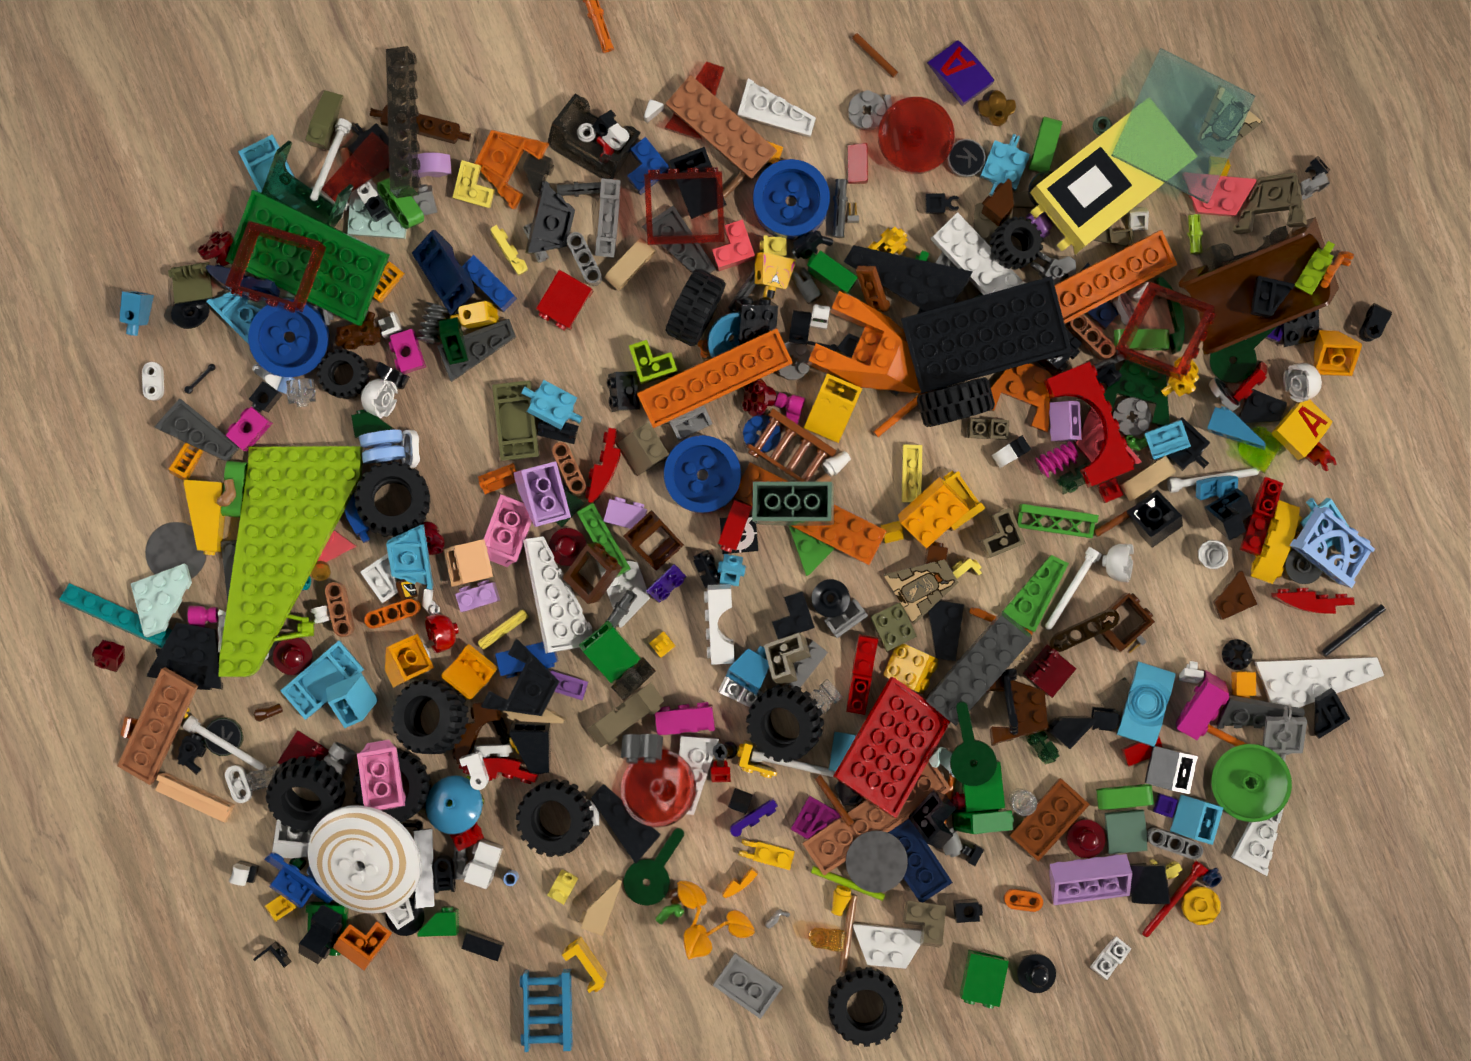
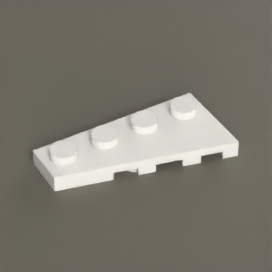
[1231,808,1284,876]

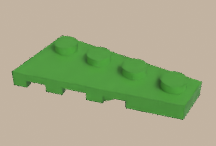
[1003,555,1069,632]

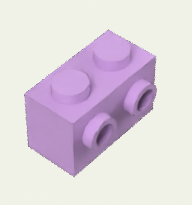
[1049,401,1082,442]
[604,497,647,529]
[455,580,501,612]

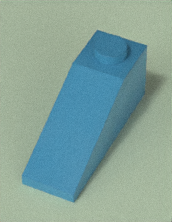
[1207,406,1266,450]

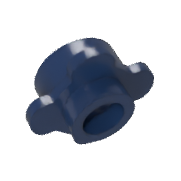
[1202,868,1222,888]

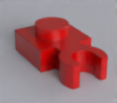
[1305,442,1337,471]

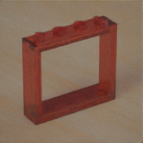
[644,167,725,245]
[225,221,326,313]
[1115,281,1217,381]

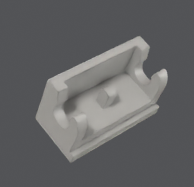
[669,405,713,441]
[824,598,868,638]

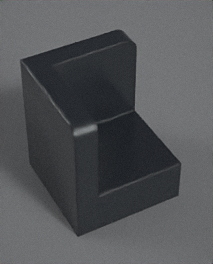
[835,781,863,805]

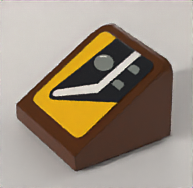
[396,580,418,601]

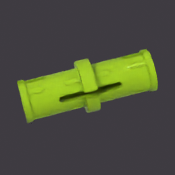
[1187,214,1203,255]

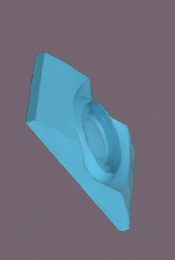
[238,134,308,210]
[280,640,365,720]
[1116,662,1176,747]

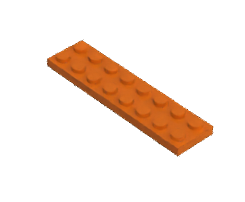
[1055,230,1178,323]
[637,328,793,428]
[734,462,887,566]

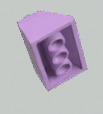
[1049,854,1132,905]

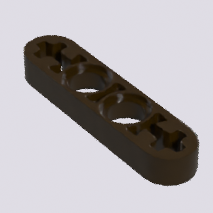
[1050,609,1120,652]

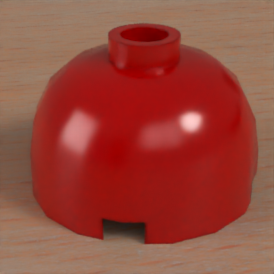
[425,614,459,654]

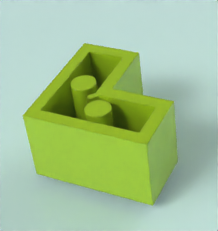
[629,340,678,384]

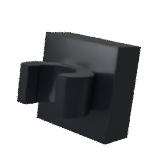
[1305,156,1330,180]
[961,843,984,866]

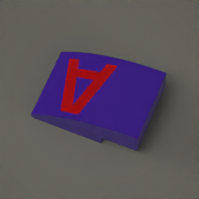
[927,40,994,106]

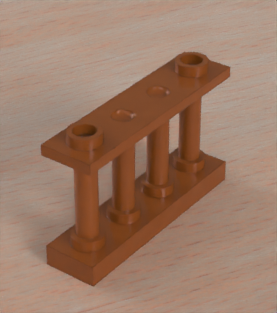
[746,408,837,482]

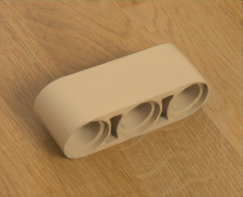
[604,238,656,291]
[1119,456,1176,501]

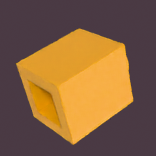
[1231,671,1256,699]

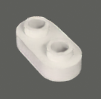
[142,362,164,401]
[401,430,420,468]
[474,744,513,757]
[225,765,253,803]

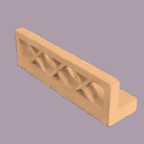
[155,772,235,823]

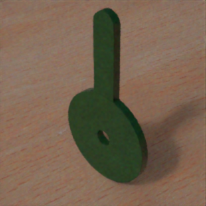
[1209,326,1278,383]
[950,701,997,786]
[624,828,684,906]

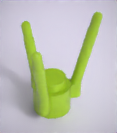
[273,614,314,641]

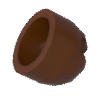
[668,887,681,904]

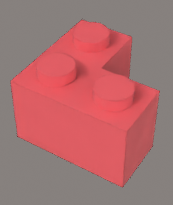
[712,219,755,271]

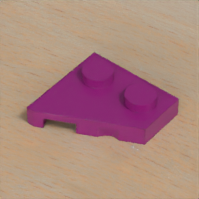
[790,795,841,839]

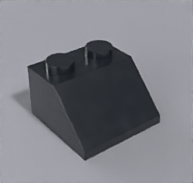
[1127,490,1183,548]

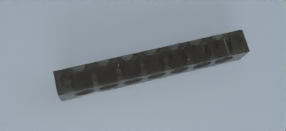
[386,46,421,198]

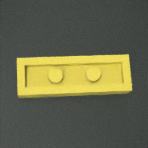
[901,445,922,503]

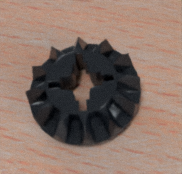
[1222,639,1254,670]

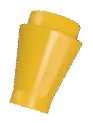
[831,885,852,916]

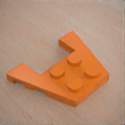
[474,130,549,209]
[990,363,1051,432]

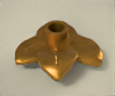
[978,90,1016,126]

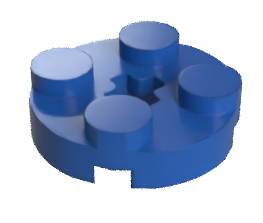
[743,415,781,453]

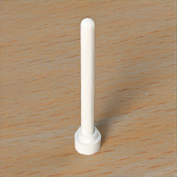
[310,118,352,201]
[1167,468,1259,493]
[1045,547,1102,630]
[183,715,267,772]
[750,747,836,777]

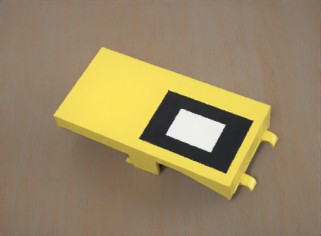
[1030,98,1197,255]

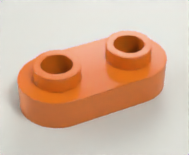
[1004,889,1043,912]

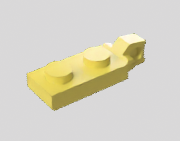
[490,225,528,276]

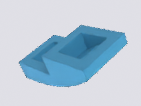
[1196,476,1238,501]

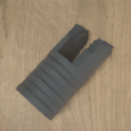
[791,267,822,304]

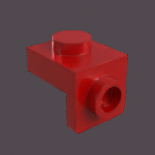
[450,822,484,851]

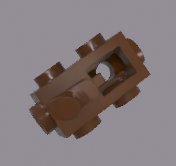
[335,312,383,350]

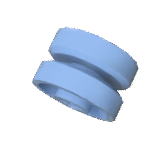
[359,430,406,464]

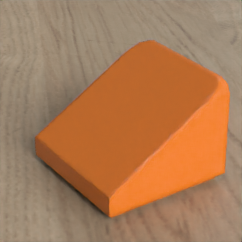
[121,716,138,738]

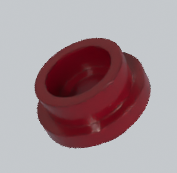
[952,792,966,811]

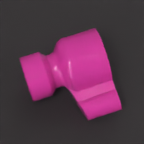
[775,392,805,424]
[188,606,219,627]

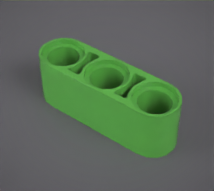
[1029,116,1063,172]
[377,176,424,229]
[1114,329,1170,351]
[221,461,248,517]
[1096,784,1154,810]

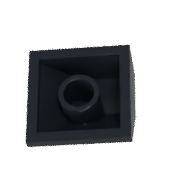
[1046,716,1096,749]

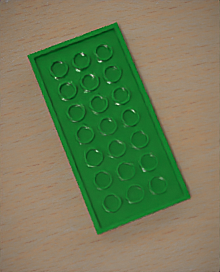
[226,190,390,326]

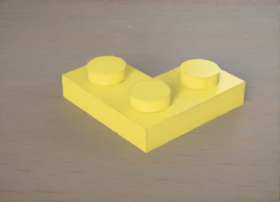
[452,160,495,208]

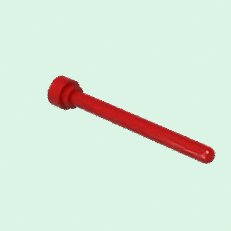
[1142,860,1209,937]

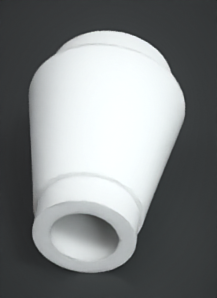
[822,451,851,477]

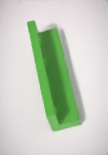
[1017,504,1099,538]

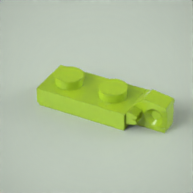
[1294,241,1335,296]

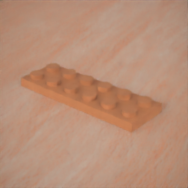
[665,75,777,180]
[117,667,198,785]

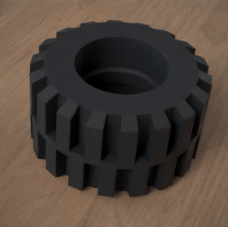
[990,216,1044,270]
[317,349,370,399]

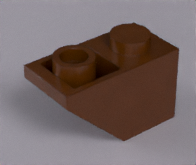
[981,178,1014,227]

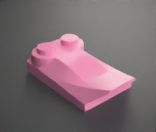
[484,494,532,567]
[357,740,406,811]

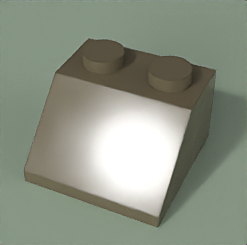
[617,422,669,476]

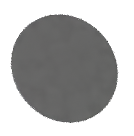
[145,522,206,579]
[846,831,908,893]

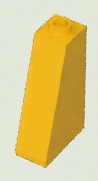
[183,480,225,555]

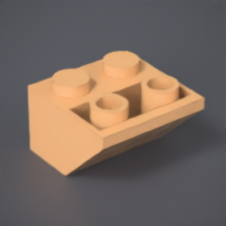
[443,539,493,587]

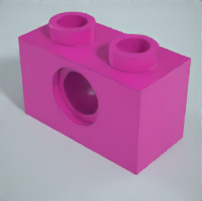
[389,329,426,374]
[226,407,273,452]

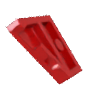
[1233,361,1267,402]

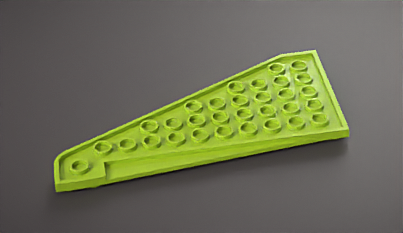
[218,446,363,677]

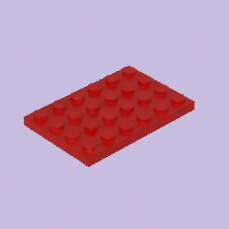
[833,677,950,818]

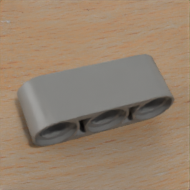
[567,232,602,286]
[1146,827,1203,860]

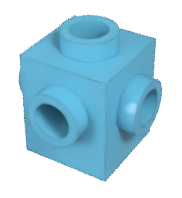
[718,554,746,587]

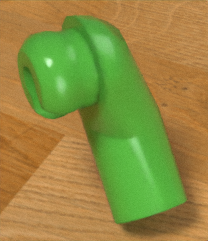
[1125,435,1148,451]
[656,904,684,924]

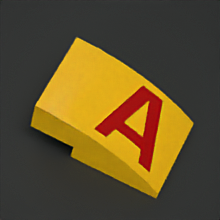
[1271,400,1333,460]

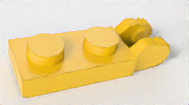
[738,839,795,870]

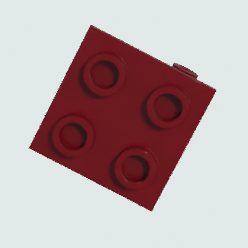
[1023,644,1077,698]
[277,730,329,765]

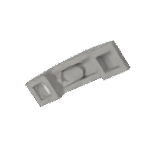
[595,178,621,257]

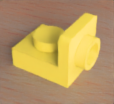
[760,235,787,257]

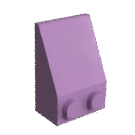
[513,462,571,527]

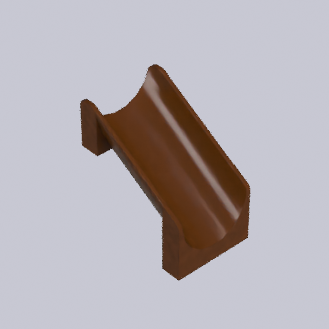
[1178,217,1339,355]

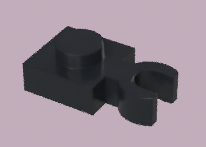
[925,193,959,214]

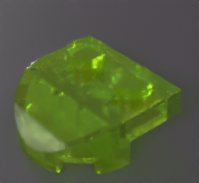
[1237,426,1282,474]

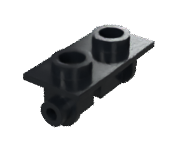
[1096,362,1122,390]
[537,420,579,444]
[693,550,721,589]

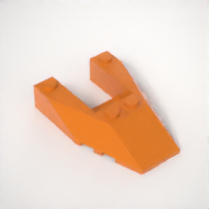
[807,291,920,393]

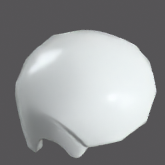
[1198,540,1228,569]

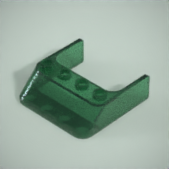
[262,140,354,227]

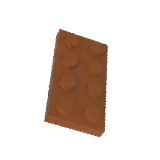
[1009,778,1090,862]

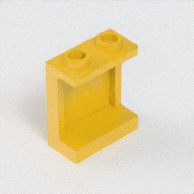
[943,470,985,531]
[562,936,607,993]

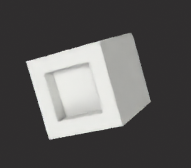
[378,312,403,339]

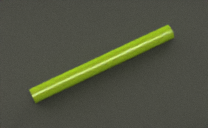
[811,866,885,901]

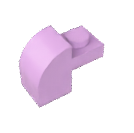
[407,153,452,180]

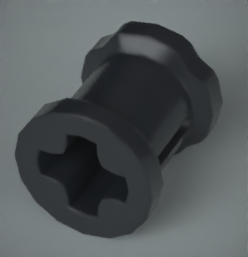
[713,741,737,761]

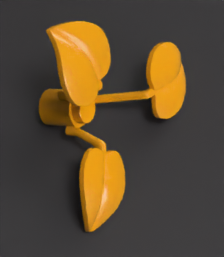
[677,881,755,960]

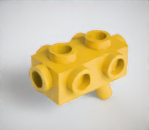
[868,227,908,255]
[1161,356,1199,397]

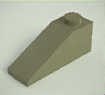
[305,90,344,151]

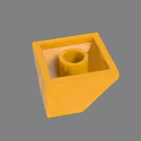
[1314,330,1362,376]
[385,633,434,688]

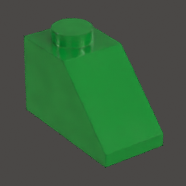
[417,906,459,937]

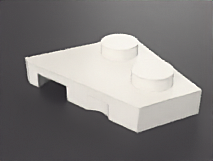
[360,553,398,604]

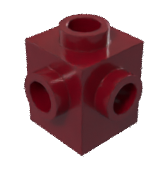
[92,640,125,672]

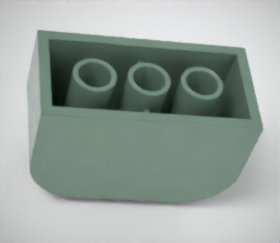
[752,482,834,526]

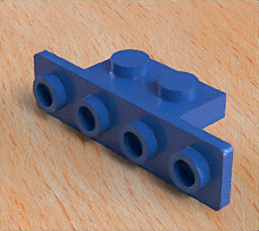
[264,853,333,909]

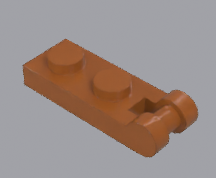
[855,266,890,312]

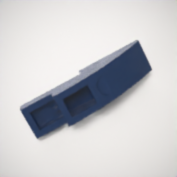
[206,265,281,302]

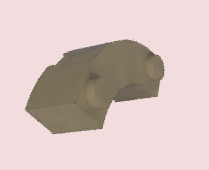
[587,683,664,747]

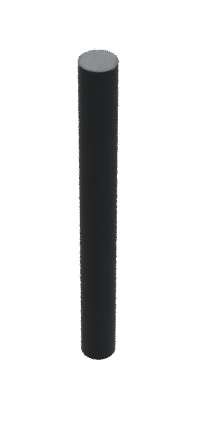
[1321,604,1386,657]

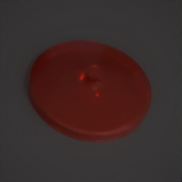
[878,97,955,174]
[621,749,696,827]

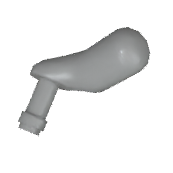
[765,909,790,929]

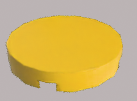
[1181,886,1221,925]

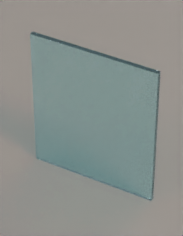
[1111,48,1255,204]

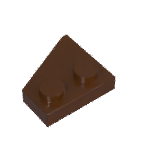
[1213,571,1257,620]

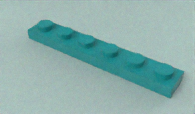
[59,583,172,648]

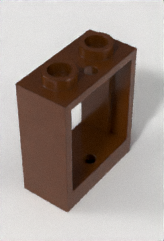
[623,510,684,571]
[563,542,622,604]
[1091,593,1155,653]

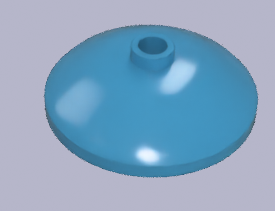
[707,312,742,357]
[425,775,483,834]

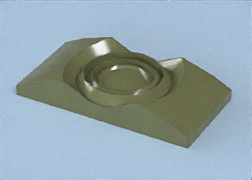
[492,380,539,461]

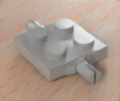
[1262,706,1307,761]

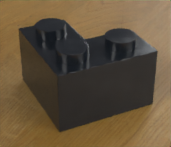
[1204,488,1254,541]
[772,591,815,640]
[908,790,956,849]
[298,904,343,964]

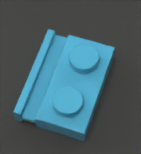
[1144,420,1191,460]

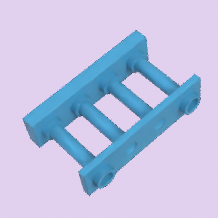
[520,969,573,1052]

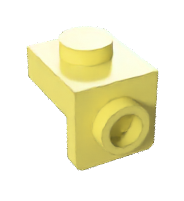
[952,558,982,579]
[1150,859,1182,879]
[547,869,578,905]

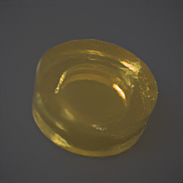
[311,561,331,581]

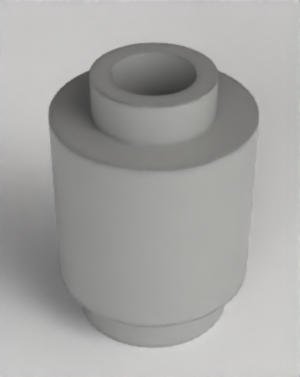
[942,827,963,857]

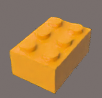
[898,477,969,549]

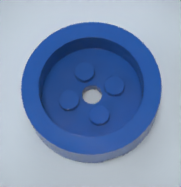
[753,159,830,240]
[248,298,329,377]
[664,435,741,513]

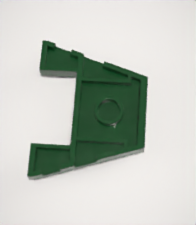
[1104,358,1170,426]

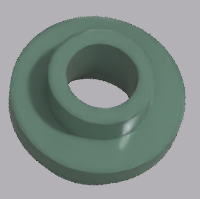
[1092,116,1112,136]

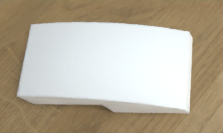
[718,676,763,707]
[1090,937,1131,980]

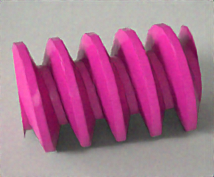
[1035,441,1078,478]

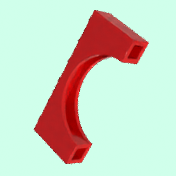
[1043,362,1135,488]

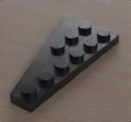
[844,245,973,311]

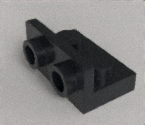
[607,371,640,412]

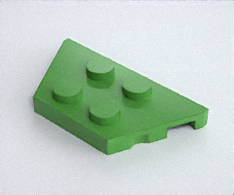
[789,526,835,576]

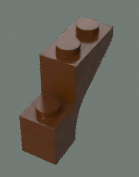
[452,701,501,764]

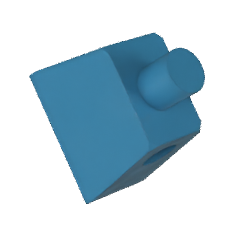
[119,291,154,336]
[726,646,769,695]

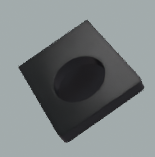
[788,310,812,345]
[253,941,292,968]

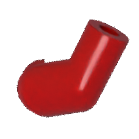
[596,136,614,162]

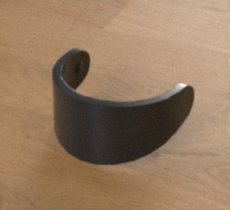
[376,362,410,389]

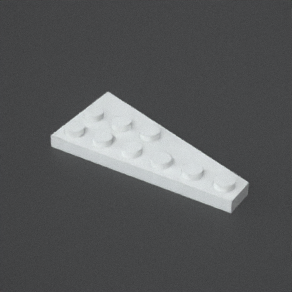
[523,537,593,653]
[1254,657,1384,708]

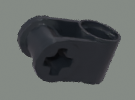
[1359,303,1392,342]
[433,854,456,893]

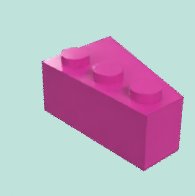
[1176,670,1229,740]
[655,702,715,735]

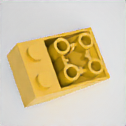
[804,373,863,443]

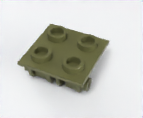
[168,262,213,304]
[871,602,917,652]

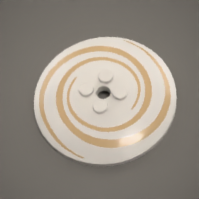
[308,805,421,913]

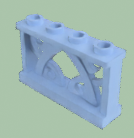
[1290,507,1375,588]

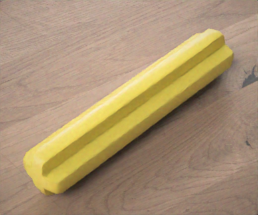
[478,610,528,649]

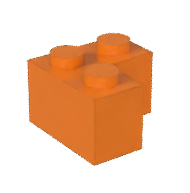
[333,922,392,971]

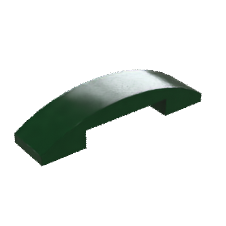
[1154,277,1185,354]

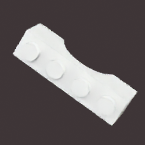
[704,584,734,665]

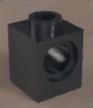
[249,381,282,413]
[953,899,983,923]

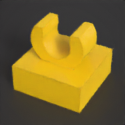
[649,631,676,658]

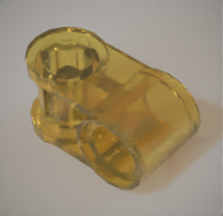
[808,928,847,952]

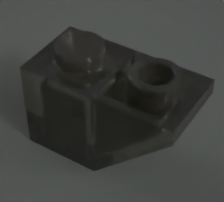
[523,153,555,197]
[611,657,656,701]

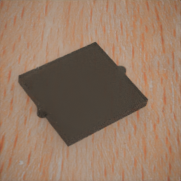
[1097,677,1131,717]

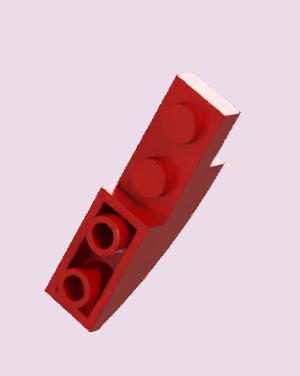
[585,427,622,503]
[1240,477,1284,556]
[1271,588,1355,614]
[846,634,878,715]
[459,756,539,784]

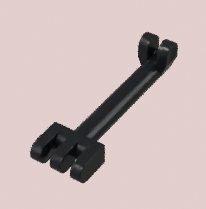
[1001,668,1018,735]

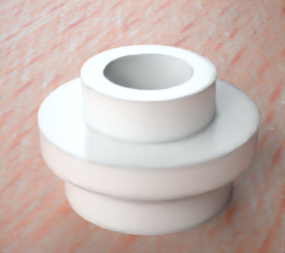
[577,123,596,142]

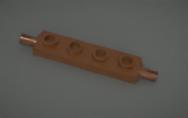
[370,105,471,144]

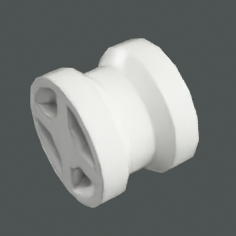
[311,605,331,624]

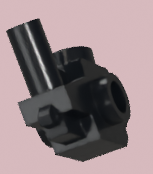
[792,230,833,259]
[177,732,207,775]

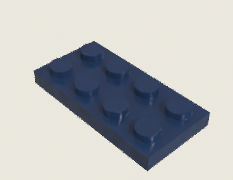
[888,819,953,903]

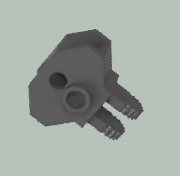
[1030,252,1076,285]

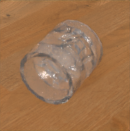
[809,679,843,715]
[1008,788,1037,816]

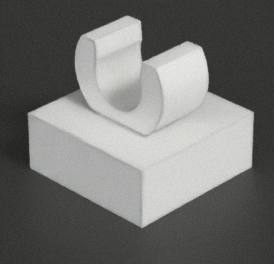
[1179,661,1204,684]

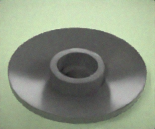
[1285,549,1322,584]

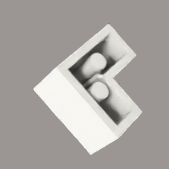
[463,839,504,889]

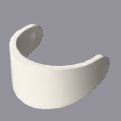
[252,364,282,390]

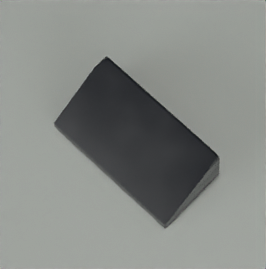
[461,930,504,962]

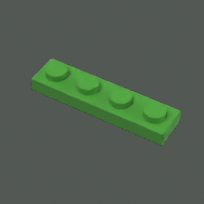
[577,503,631,578]

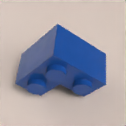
[627,137,670,195]

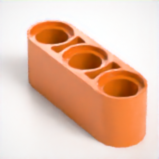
[364,599,421,629]

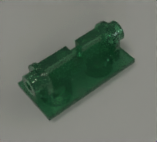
[1056,463,1091,495]
[1025,731,1060,765]

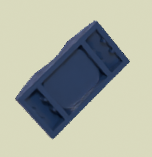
[412,230,475,315]

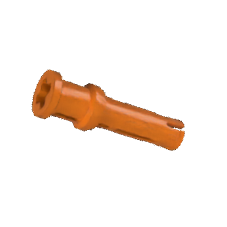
[582,0,614,53]

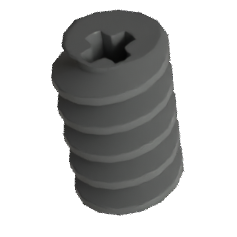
[416,302,448,345]

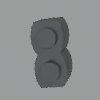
[621,734,663,764]

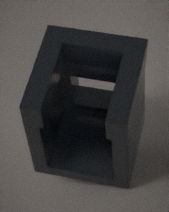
[1091,706,1121,731]

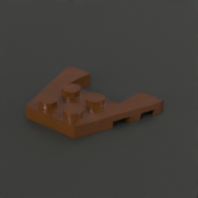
[987,676,1048,746]

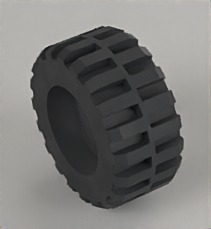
[665,269,726,346]
[917,377,995,427]
[355,461,430,537]
[391,679,469,754]
[746,684,824,763]
[353,748,431,823]
[266,756,346,832]
[516,779,594,857]
[828,967,903,1047]

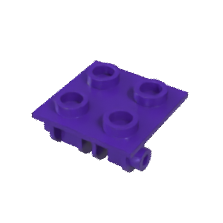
[646,564,687,603]

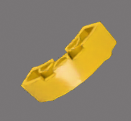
[1251,500,1302,584]

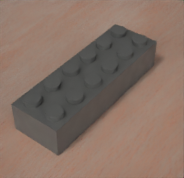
[926,611,1032,726]

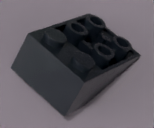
[669,147,727,219]

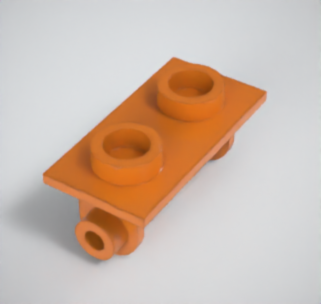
[478,463,517,494]

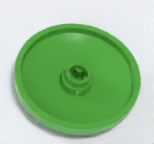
[1211,744,1292,822]

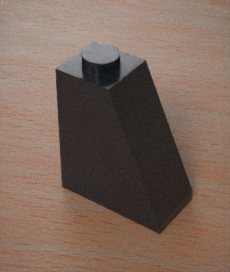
[509,722,551,774]

